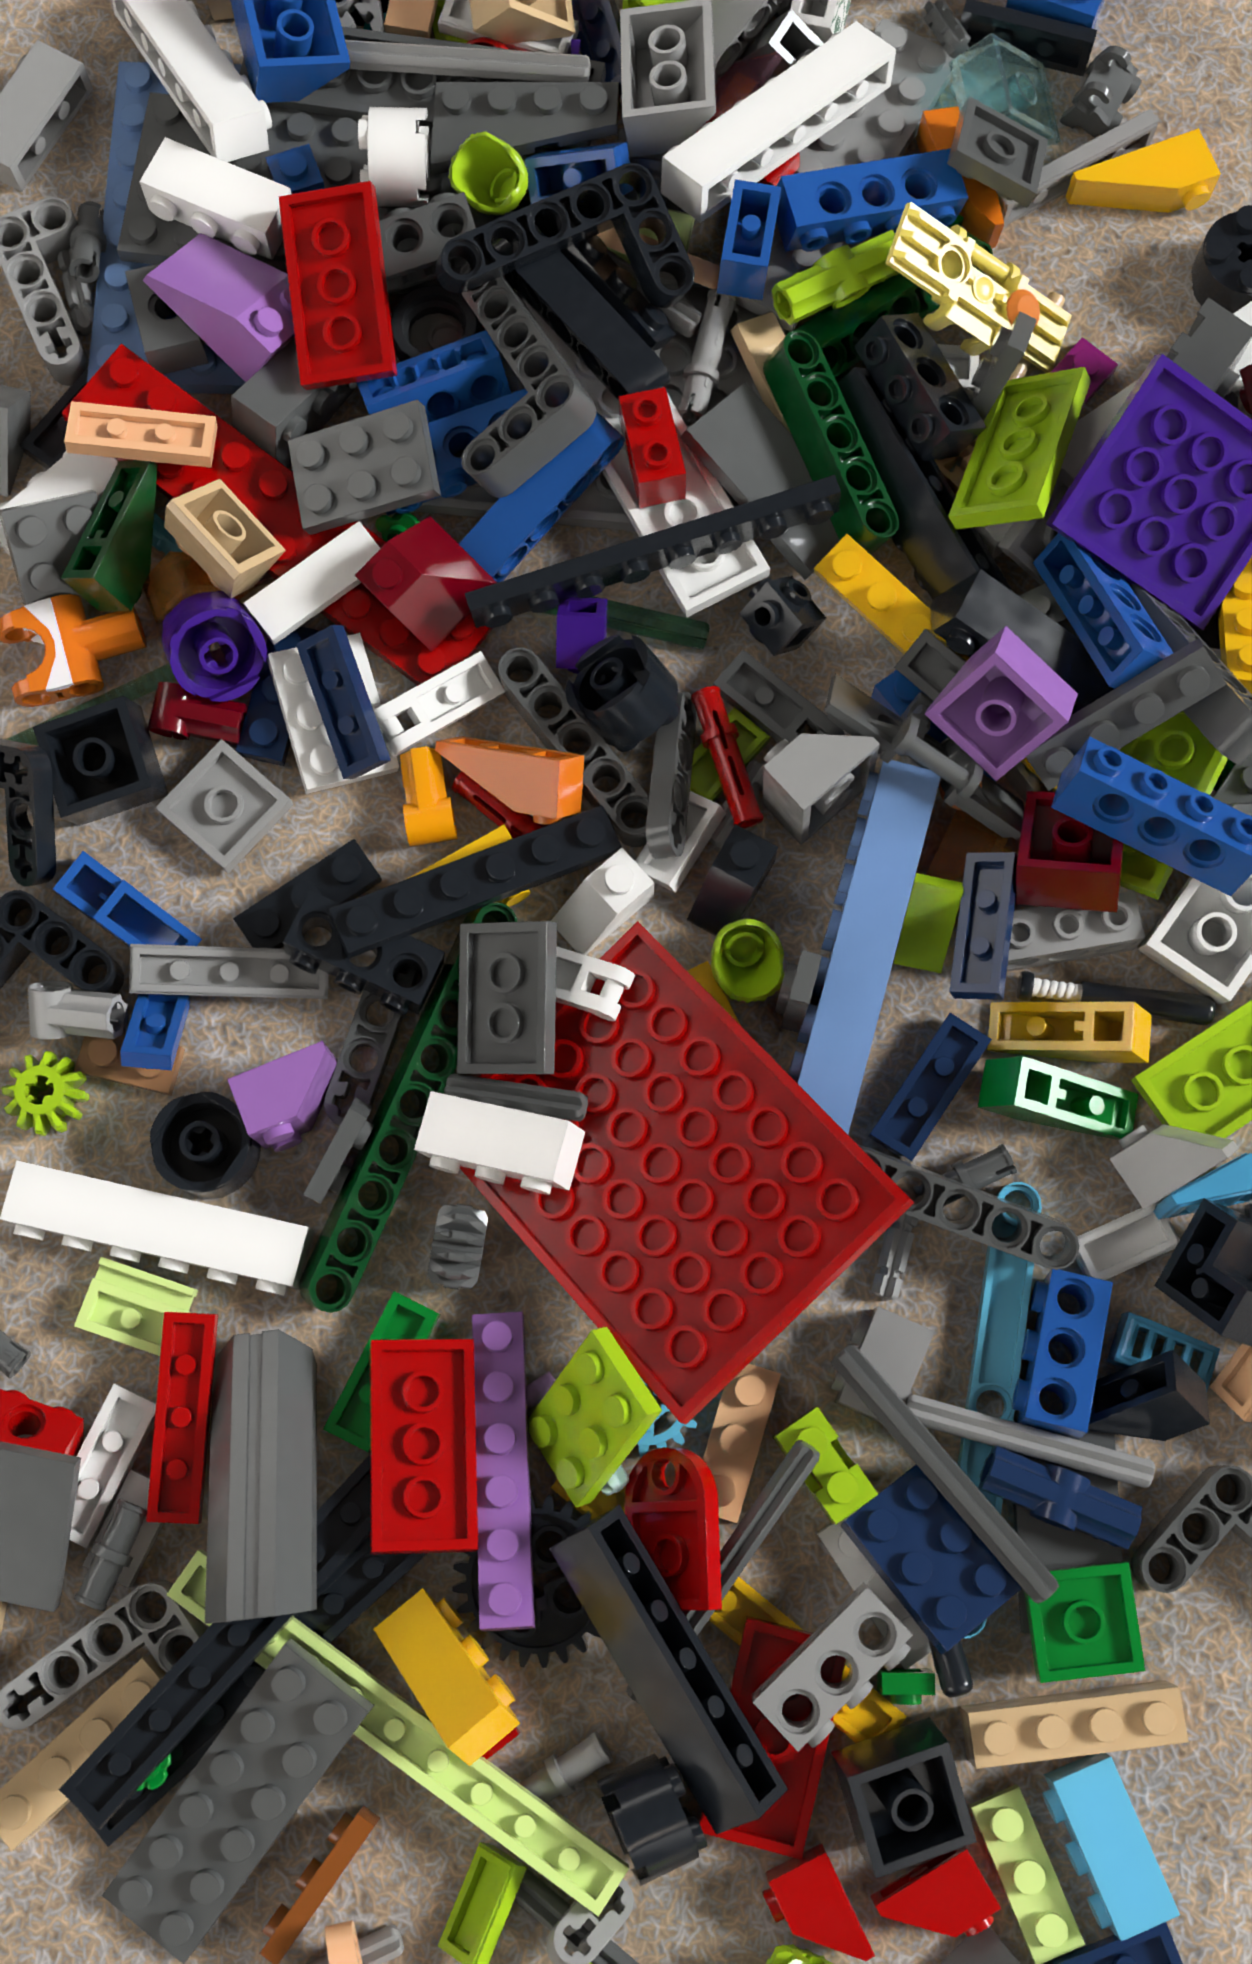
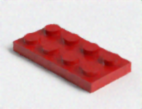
[278,181,397,390]
[370,1339,478,1555]
[699,1616,846,1860]

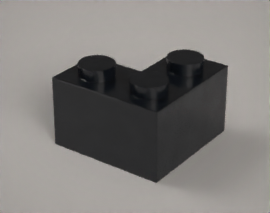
[1154,1198,1252,1346]

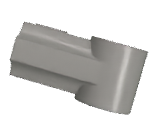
[27,980,128,1039]

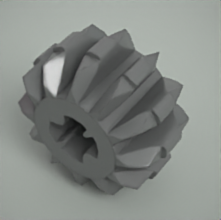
[427,1203,488,1290]

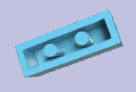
[1042,1753,1180,1942]

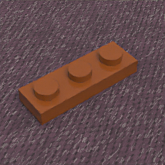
[259,1805,380,1964]

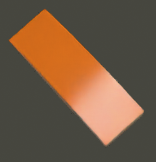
[916,106,1004,248]

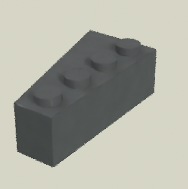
[1166,297,1252,399]
[231,313,393,469]

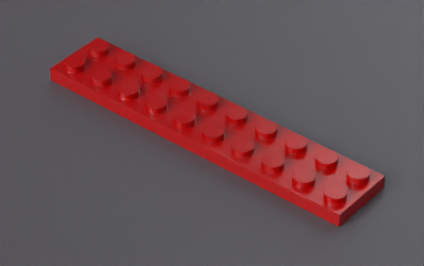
[62,343,493,686]

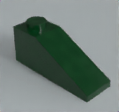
[61,460,158,611]

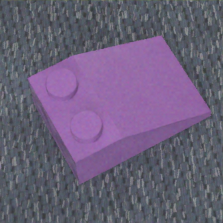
[143,233,295,382]

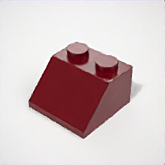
[1016,791,1124,913]

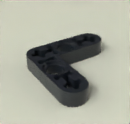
[0,739,56,887]

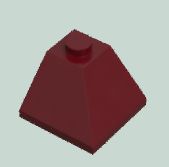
[354,516,497,652]

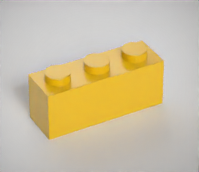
[373,1588,520,1766]

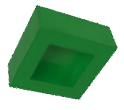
[877,1668,935,1705]

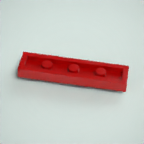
[146,1312,218,1524]

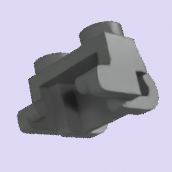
[1060,45,1142,138]

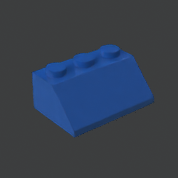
[230,0,351,103]

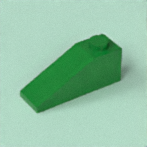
[977,1056,1139,1140]

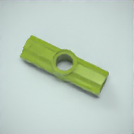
[771,229,900,325]

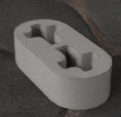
[546,1879,634,1964]

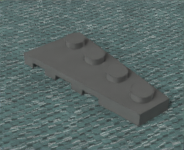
[430,82,620,175]

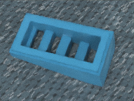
[1153,1152,1252,1220]
[1106,1312,1220,1391]

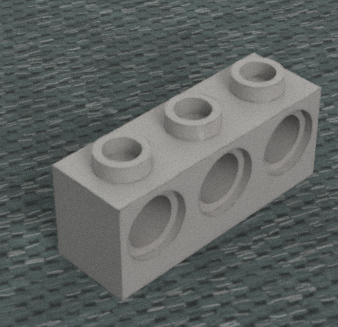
[1007,890,1146,972]
[751,1582,913,1751]

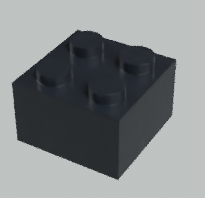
[33,696,168,826]
[831,1717,977,1879]

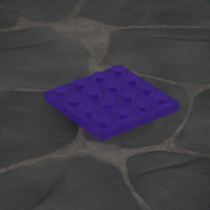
[1046,354,1252,630]

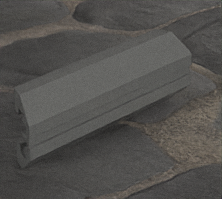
[205,1329,317,1624]

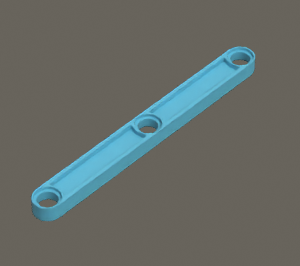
[958,1182,1042,1639]

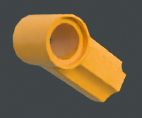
[400,746,458,847]

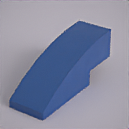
[53,851,202,947]

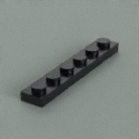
[329,805,622,959]

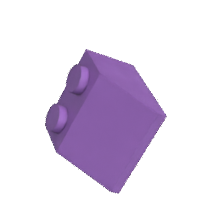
[925,626,1078,781]
[227,1041,338,1152]

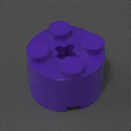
[162,591,267,702]

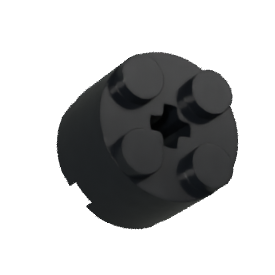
[1191,205,1252,314]
[565,635,680,752]
[150,1092,261,1198]
[596,1753,708,1886]

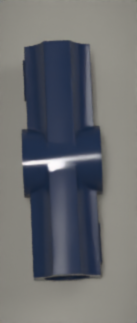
[978,1446,1142,1549]

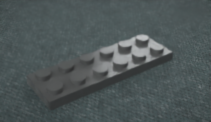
[102,1638,374,1964]

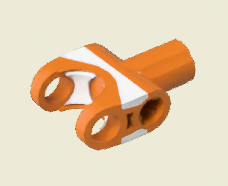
[0,594,147,707]

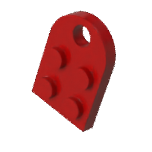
[624,1448,722,1610]

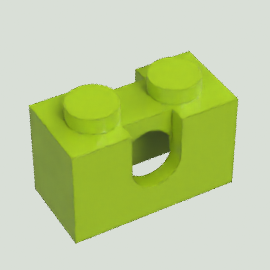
[772,1406,878,1525]

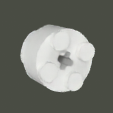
[358,107,430,207]

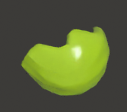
[448,131,528,216]
[711,918,785,1003]

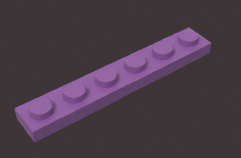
[472,1311,535,1631]

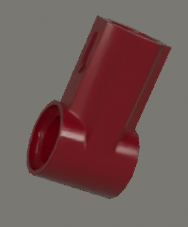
[147,682,248,746]

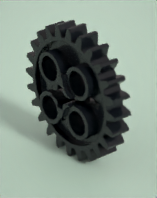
[452,1493,601,1668]

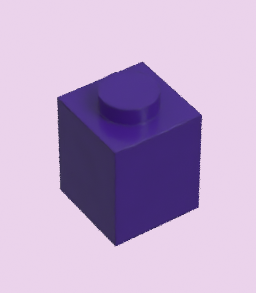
[556,597,608,674]

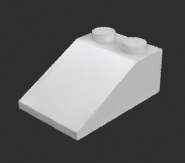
[1137,875,1252,1005]

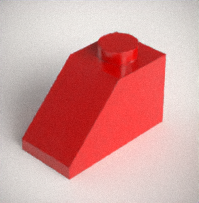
[762,1843,875,1961]
[870,1846,1001,1938]

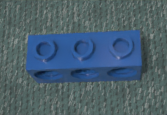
[356,330,511,423]
[1012,1269,1113,1440]

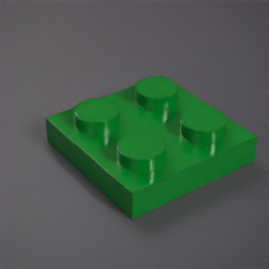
[1024,1561,1146,1683]

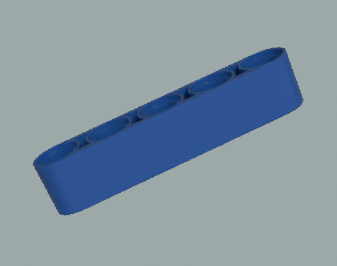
[459,411,625,583]

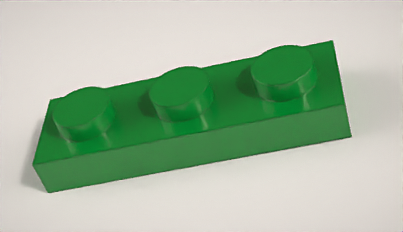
[323,1291,441,1453]

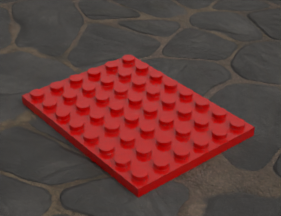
[460,921,914,1425]

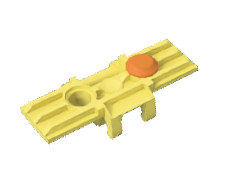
[885,202,1072,373]

